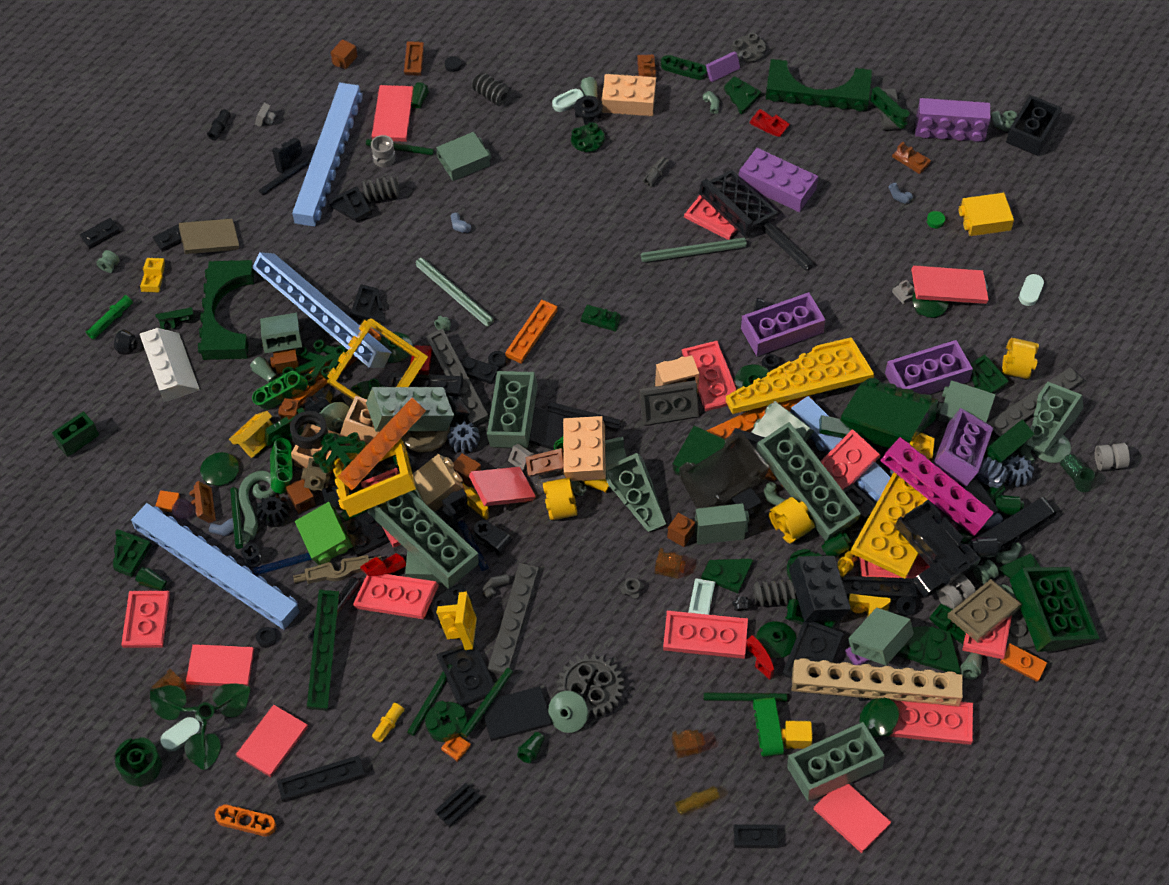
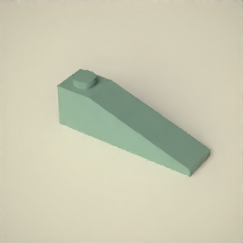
[1027,382,1083,454]
[606,453,667,532]

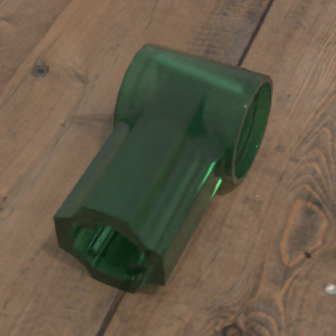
[1060,454,1095,493]

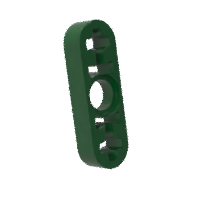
[661,55,707,80]

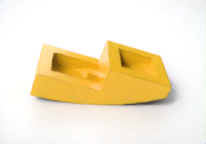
[140,258,165,292]

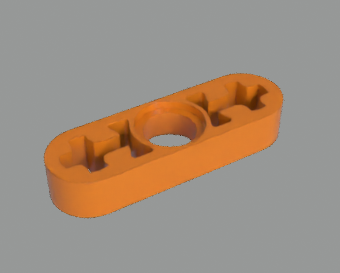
[215,805,276,837]

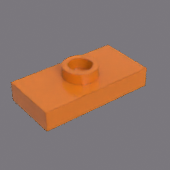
[1000,643,1047,682]

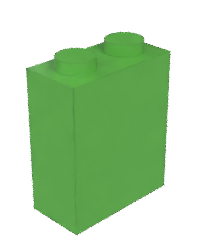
[295,502,353,565]

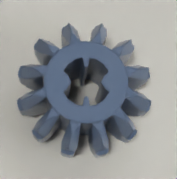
[447,421,480,454]
[1002,453,1034,487]
[974,457,1008,488]

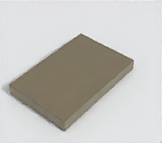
[179,219,239,254]
[948,579,1021,643]

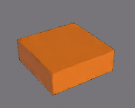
[155,490,180,513]
[441,737,471,762]

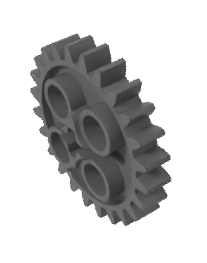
[557,654,624,719]

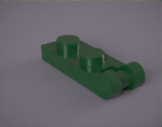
[870,86,910,129]

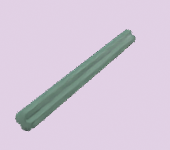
[641,238,746,262]
[416,257,494,327]

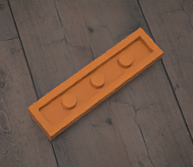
[505,299,558,364]

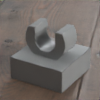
[255,103,276,127]
[892,280,915,304]
[508,444,534,471]

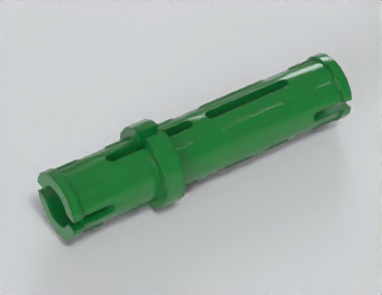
[86,295,133,340]

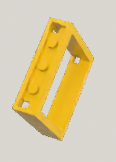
[327,318,428,400]
[333,439,416,517]

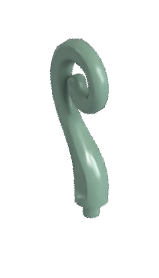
[238,470,276,544]

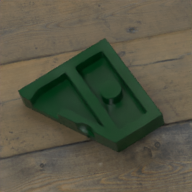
[724,76,761,114]
[113,529,151,577]

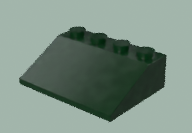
[841,378,938,441]
[1009,567,1100,652]

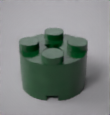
[115,737,162,787]

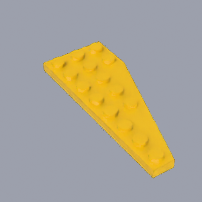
[726,337,874,414]
[850,433,934,579]

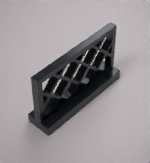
[699,170,778,237]

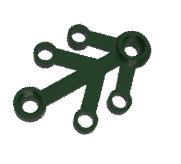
[282,340,348,386]
[313,432,367,473]

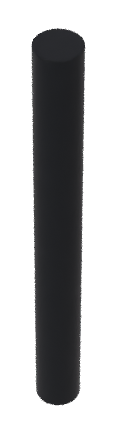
[259,153,314,195]

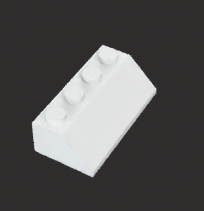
[140,328,200,402]

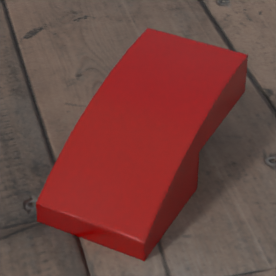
[749,109,790,137]
[410,345,433,375]
[360,553,406,576]
[746,635,774,680]

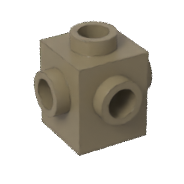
[301,458,330,491]

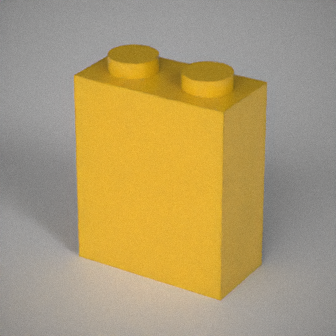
[959,193,1014,236]

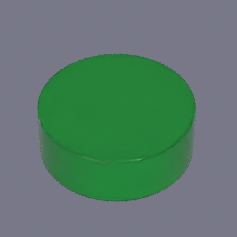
[927,211,945,229]

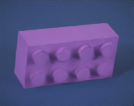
[915,98,990,142]
[739,148,818,212]
[741,292,825,356]
[885,340,973,395]
[933,408,993,486]

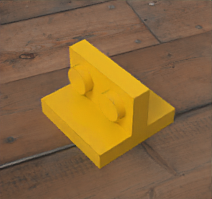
[229,411,273,458]
[437,592,477,650]

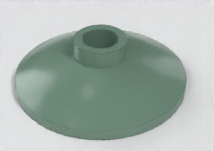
[317,402,350,434]
[1033,435,1071,463]
[548,691,588,733]

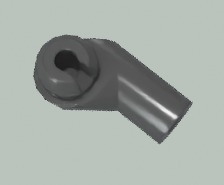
[483,574,509,598]

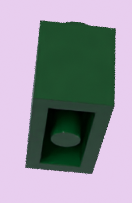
[52,411,99,457]

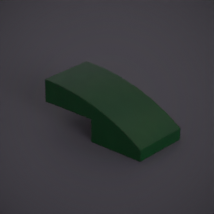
[929,604,966,645]

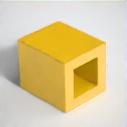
[781,721,812,749]

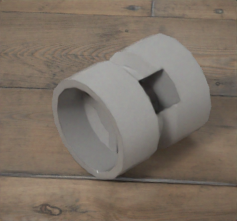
[371,135,395,167]
[1095,443,1130,470]
[937,576,976,610]

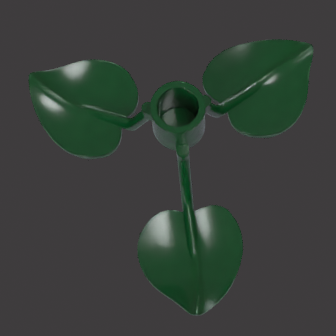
[150,683,250,770]

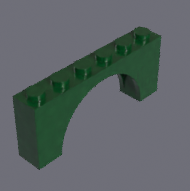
[765,59,872,111]
[198,260,255,360]

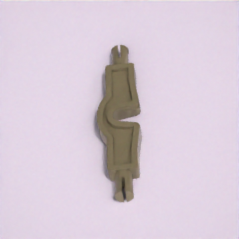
[293,555,382,584]

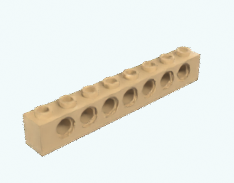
[792,659,962,706]

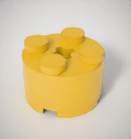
[1002,338,1039,379]
[543,477,577,520]
[769,497,815,543]

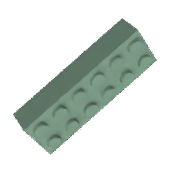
[756,422,861,540]
[367,491,478,589]

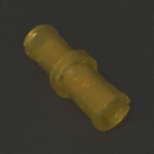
[675,786,719,815]

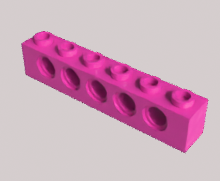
[881,437,994,536]

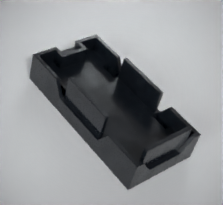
[895,499,981,586]

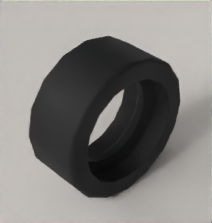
[290,411,328,449]

